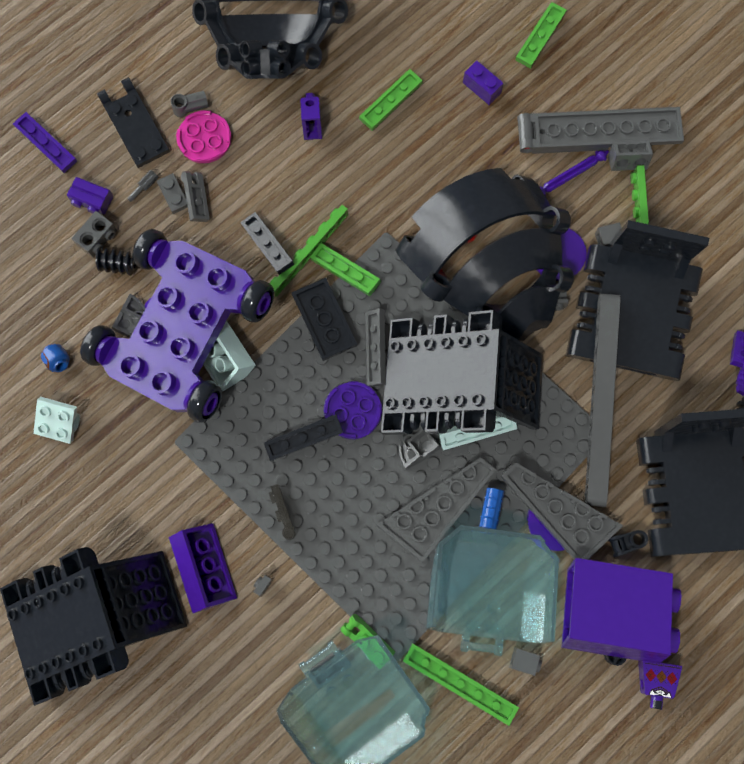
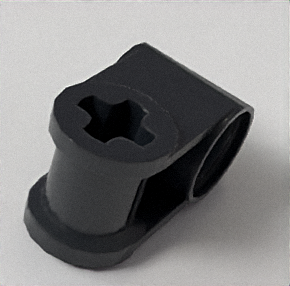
[608,530,649,558]

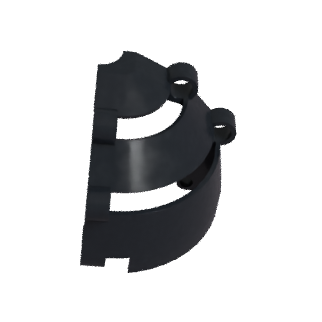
[192,0,348,79]
[395,168,574,341]

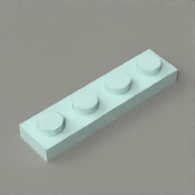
[439,416,517,450]

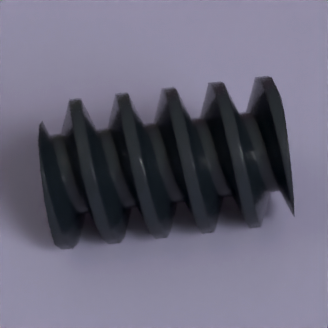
[95,247,137,276]

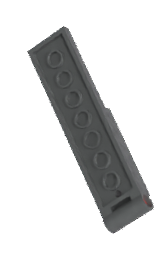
[517,107,684,154]

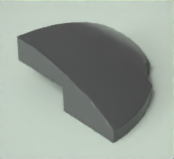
[111,294,146,338]
[399,421,441,469]

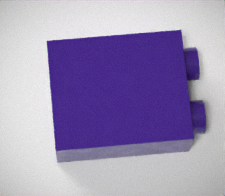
[561,558,681,664]

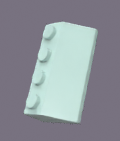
[203,321,256,391]

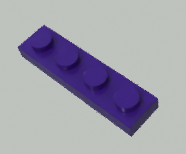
[13,112,77,173]

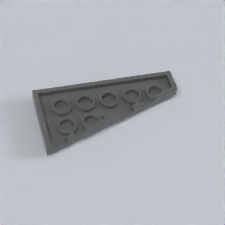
[500,462,623,560]

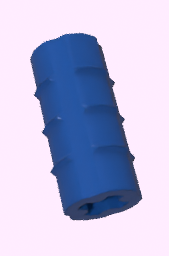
[479,488,504,530]

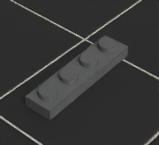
[365,308,386,387]

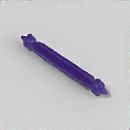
[540,150,609,196]

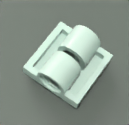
[34,397,80,444]

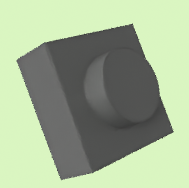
[253,575,273,597]

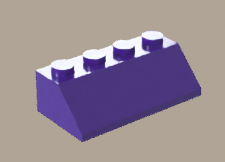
[169,523,237,614]

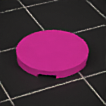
[176,110,232,163]

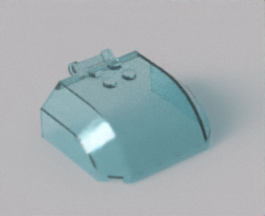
[426,525,559,656]
[276,635,430,764]

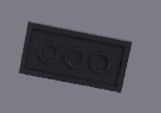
[291,278,357,361]

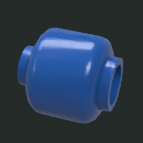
[41,344,70,372]

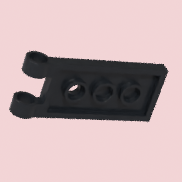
[97,77,170,168]

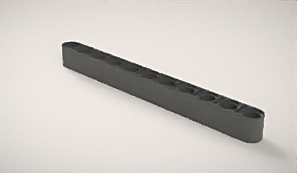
[585,294,620,507]

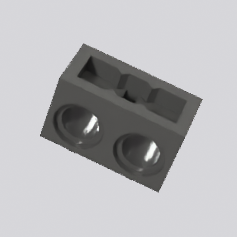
[608,140,653,171]
[71,211,117,257]

